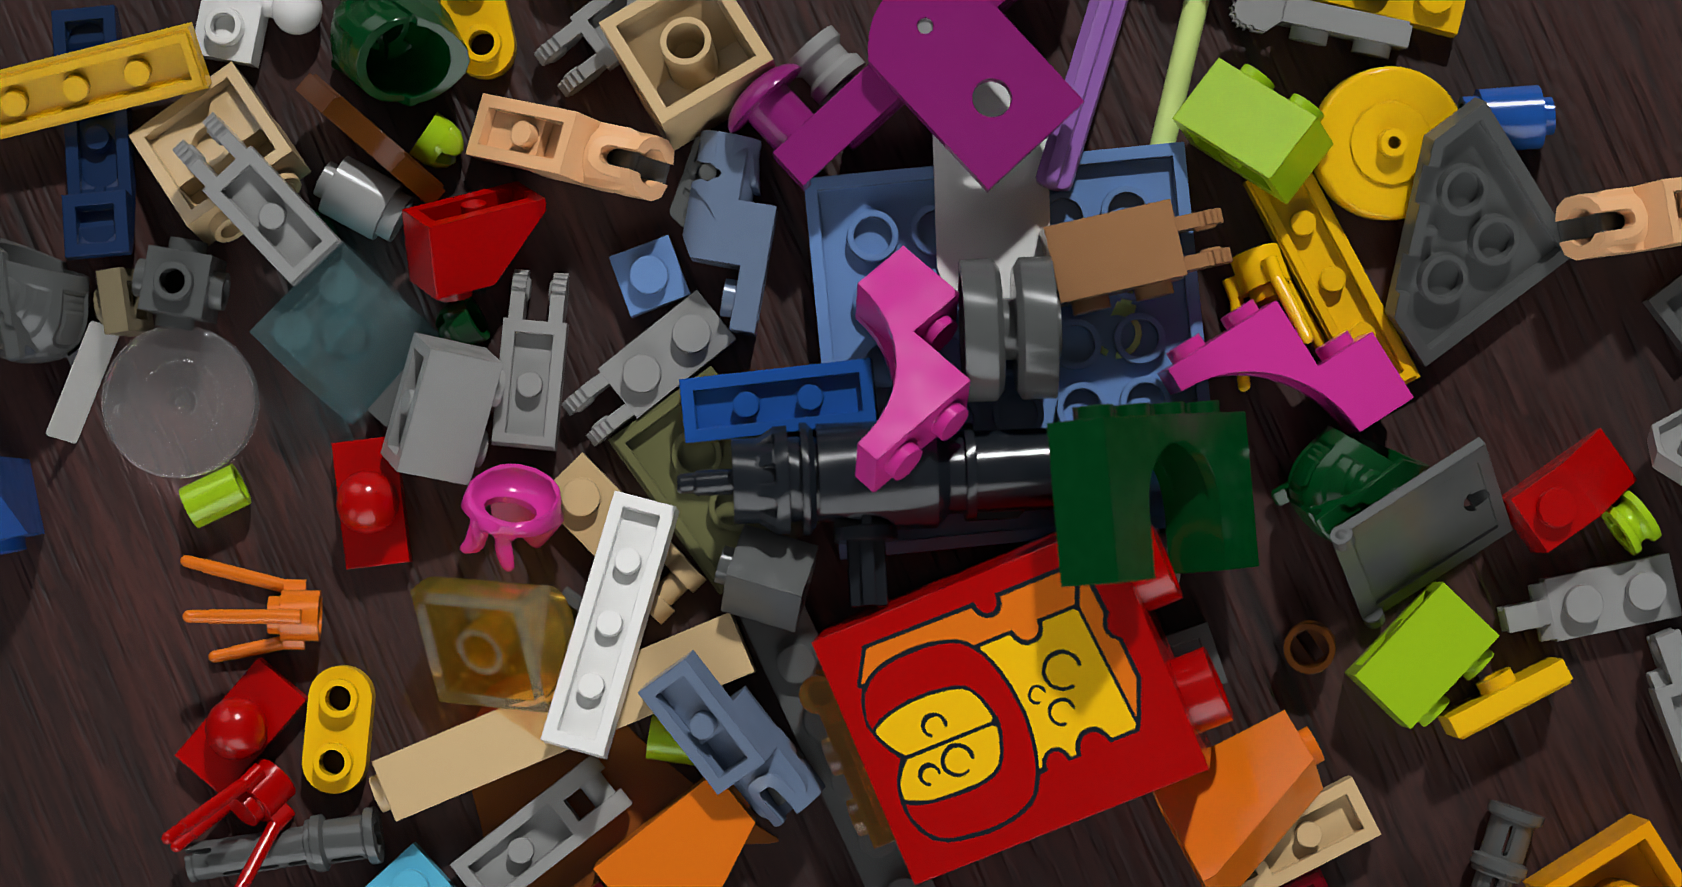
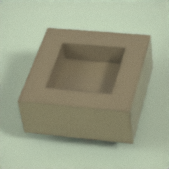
[93,267,155,337]

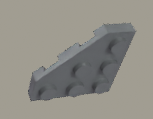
[1384,97,1570,367]

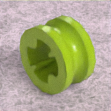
[1601,490,1662,555]

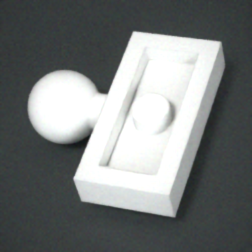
[195,0,323,68]

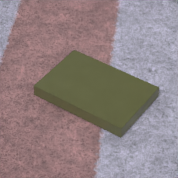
[608,366,820,595]

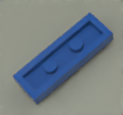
[679,358,879,444]

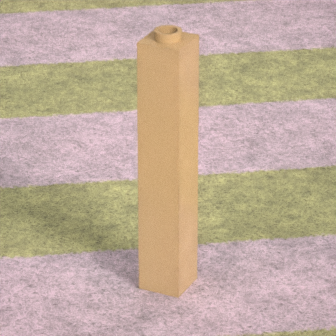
[369,613,757,821]

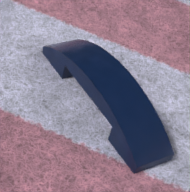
[51,5,136,261]

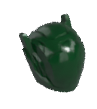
[330,0,470,107]
[1271,425,1430,542]

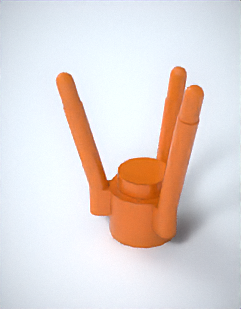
[180,555,323,663]

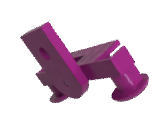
[728,0,1084,193]

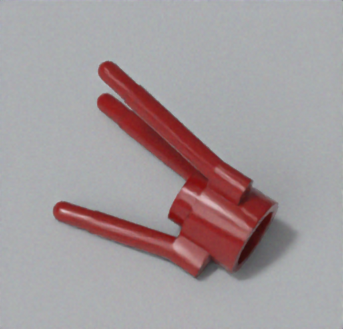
[161,758,296,887]

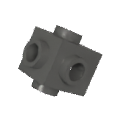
[132,237,231,332]

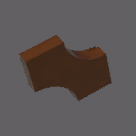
[295,73,445,203]

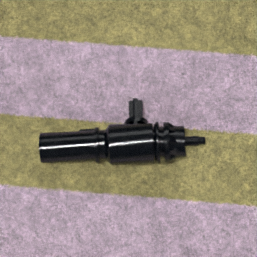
[677,421,1054,608]

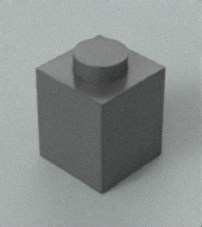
[714,524,819,632]

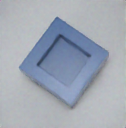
[609,235,691,318]

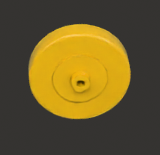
[1314,66,1458,221]

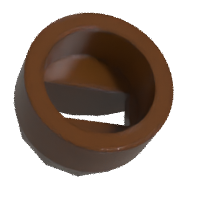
[1284,620,1336,674]

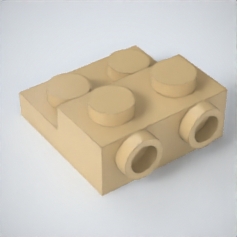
[128,61,311,246]

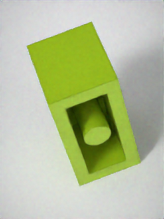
[1172,58,1334,204]
[1344,581,1500,729]

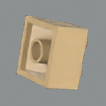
[598,0,775,151]

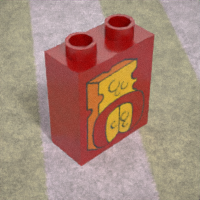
[811,525,1234,885]

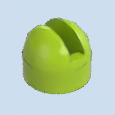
[409,112,464,169]

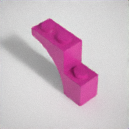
[855,246,971,493]
[1157,299,1414,435]

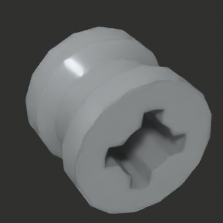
[787,25,866,106]

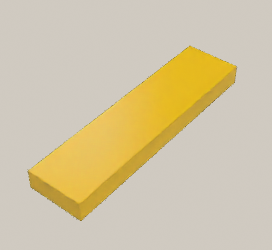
[0,22,212,140]
[1243,173,1421,384]

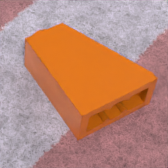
[1152,710,1325,887]
[593,777,756,887]

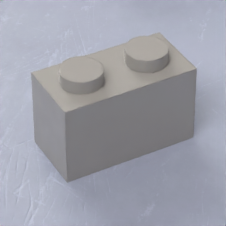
[381,332,506,485]

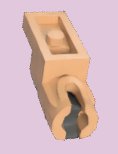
[465,93,675,201]
[1555,177,1682,261]

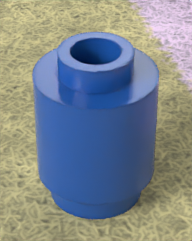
[1458,85,1556,150]

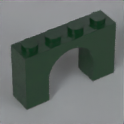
[1047,400,1259,587]

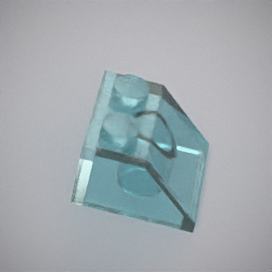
[249,242,439,425]

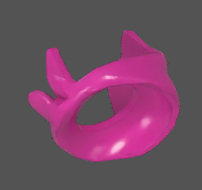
[460,464,564,572]

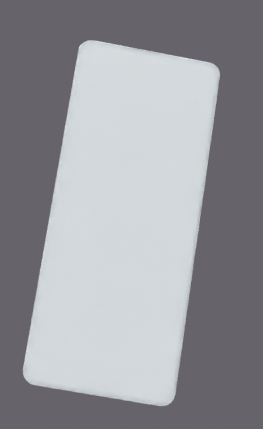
[46,321,119,443]

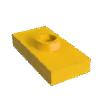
[1438,656,1573,740]

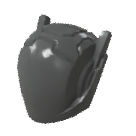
[0,238,90,366]

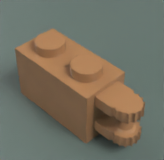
[1039,199,1233,316]

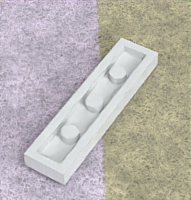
[541,491,679,760]

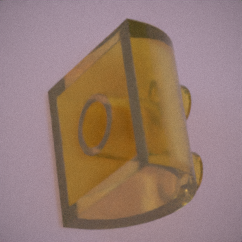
[410,576,575,713]

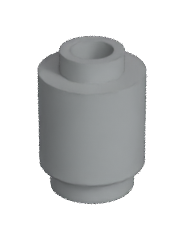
[313,156,414,242]

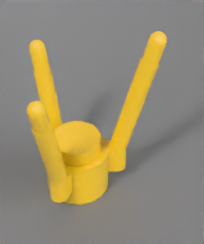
[1222,243,1327,392]

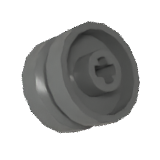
[958,256,1062,402]

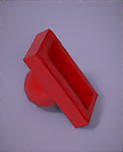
[331,437,413,570]
[175,657,308,793]

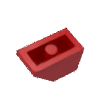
[401,181,546,302]
[1502,428,1637,553]

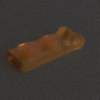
[799,669,896,849]

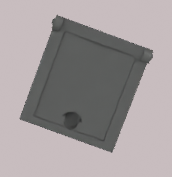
[1330,437,1512,629]

